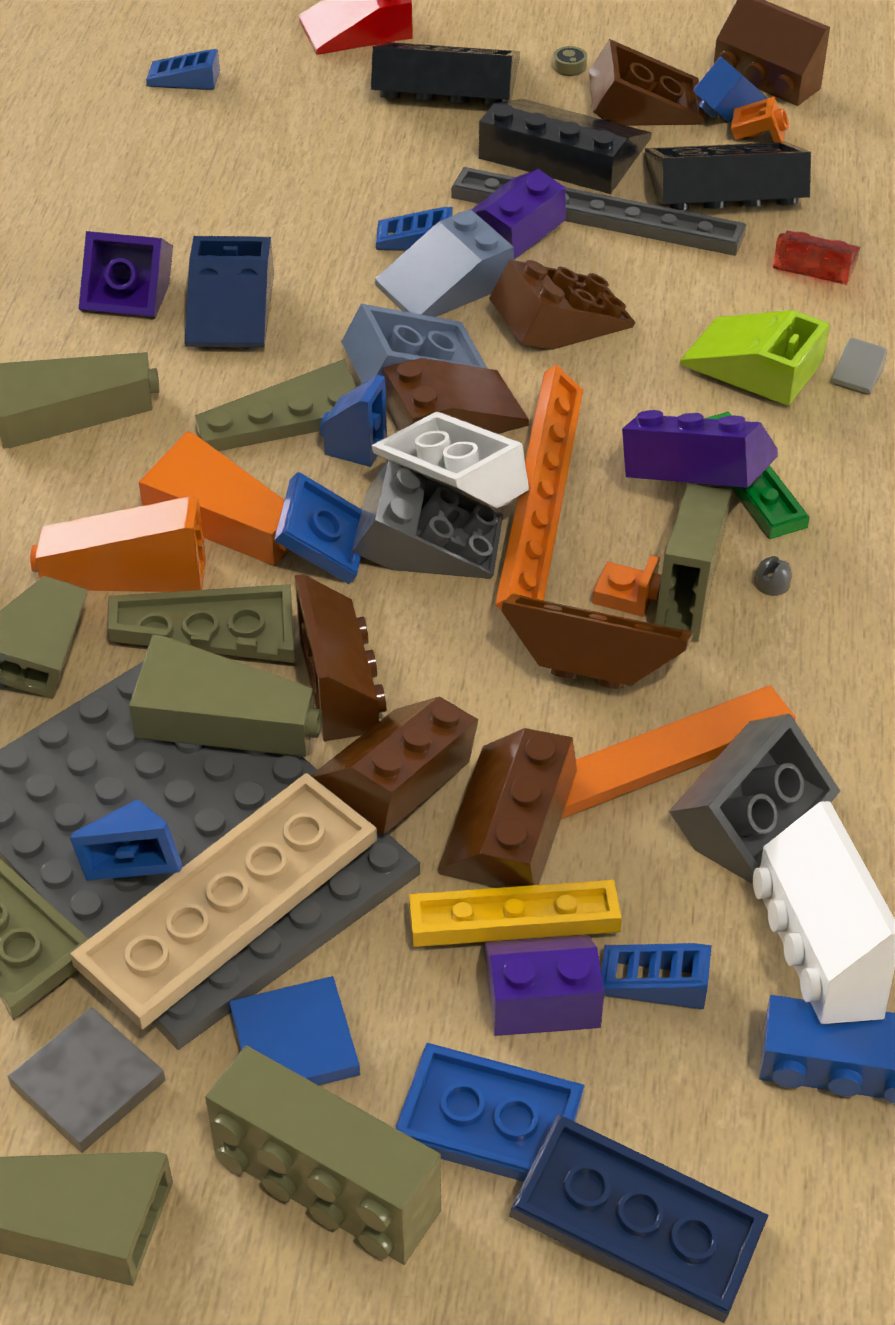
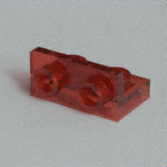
[773,230,860,285]

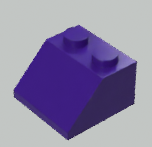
[471,169,566,259]
[78,231,173,318]
[484,934,604,1036]

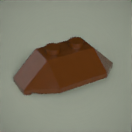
[501,593,694,689]

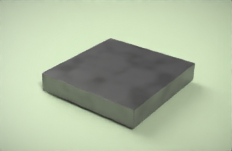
[8,1007,166,1153]

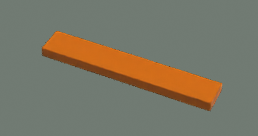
[561,685,796,819]

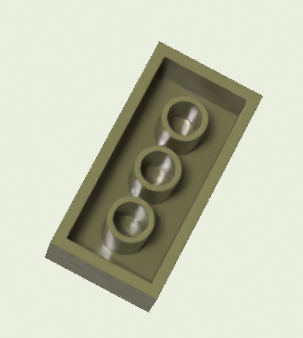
[205,1045,441,1265]

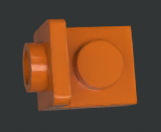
[731,97,789,142]
[592,555,662,617]

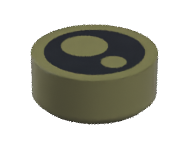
[553,46,587,76]

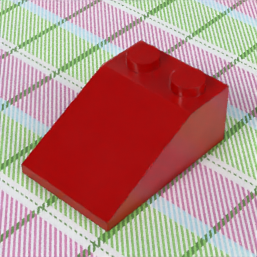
[299,0,413,55]

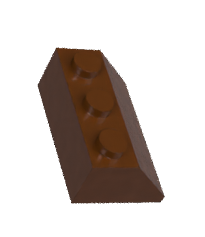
[714,0,830,106]
[294,574,387,742]
[310,696,479,836]
[438,728,577,888]

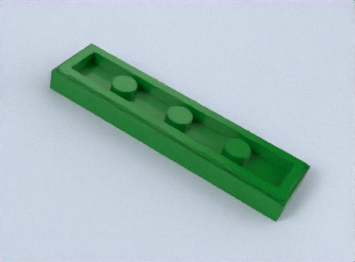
[704,411,810,539]

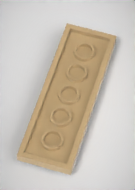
[70,773,377,1030]

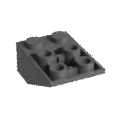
[352,460,503,579]

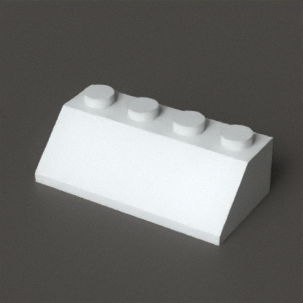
[753,801,895,1024]

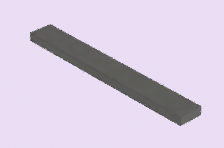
[451,167,746,256]

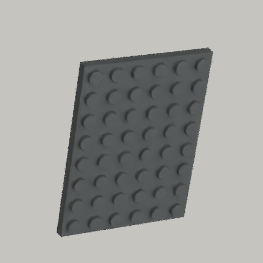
[0,661,420,1050]

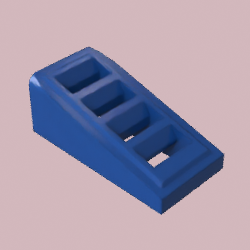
[146,49,220,90]
[376,207,453,250]
[601,943,712,1009]

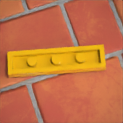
[409,880,622,947]

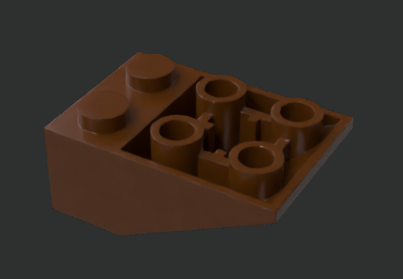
[489,259,636,350]

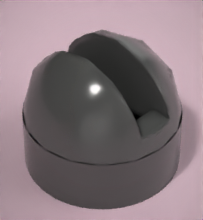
[755,556,792,596]

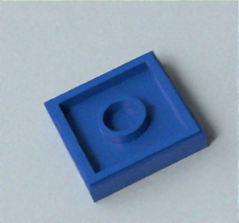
[274,472,362,584]
[229,976,360,1086]

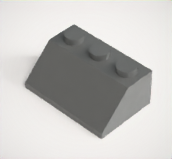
[669,714,840,884]

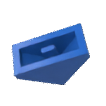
[70,799,183,881]

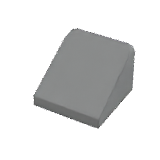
[831,338,887,395]

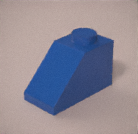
[692,56,767,122]
[320,375,387,467]

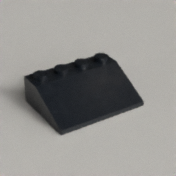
[371,42,520,105]
[479,99,652,194]
[645,142,811,210]

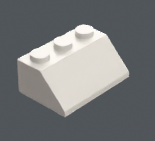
[372,411,529,508]

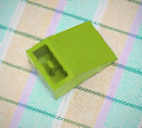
[679,310,830,406]

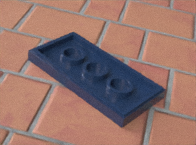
[509,1114,769,1323]

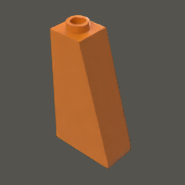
[139,431,291,566]
[30,497,206,592]

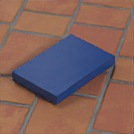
[395,1043,585,1182]

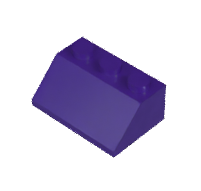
[622,410,778,488]

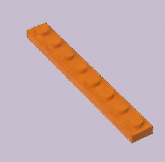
[495,365,583,610]

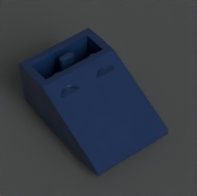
[185,236,274,349]

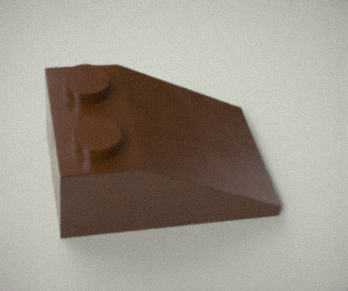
[589,39,705,126]
[383,358,529,434]

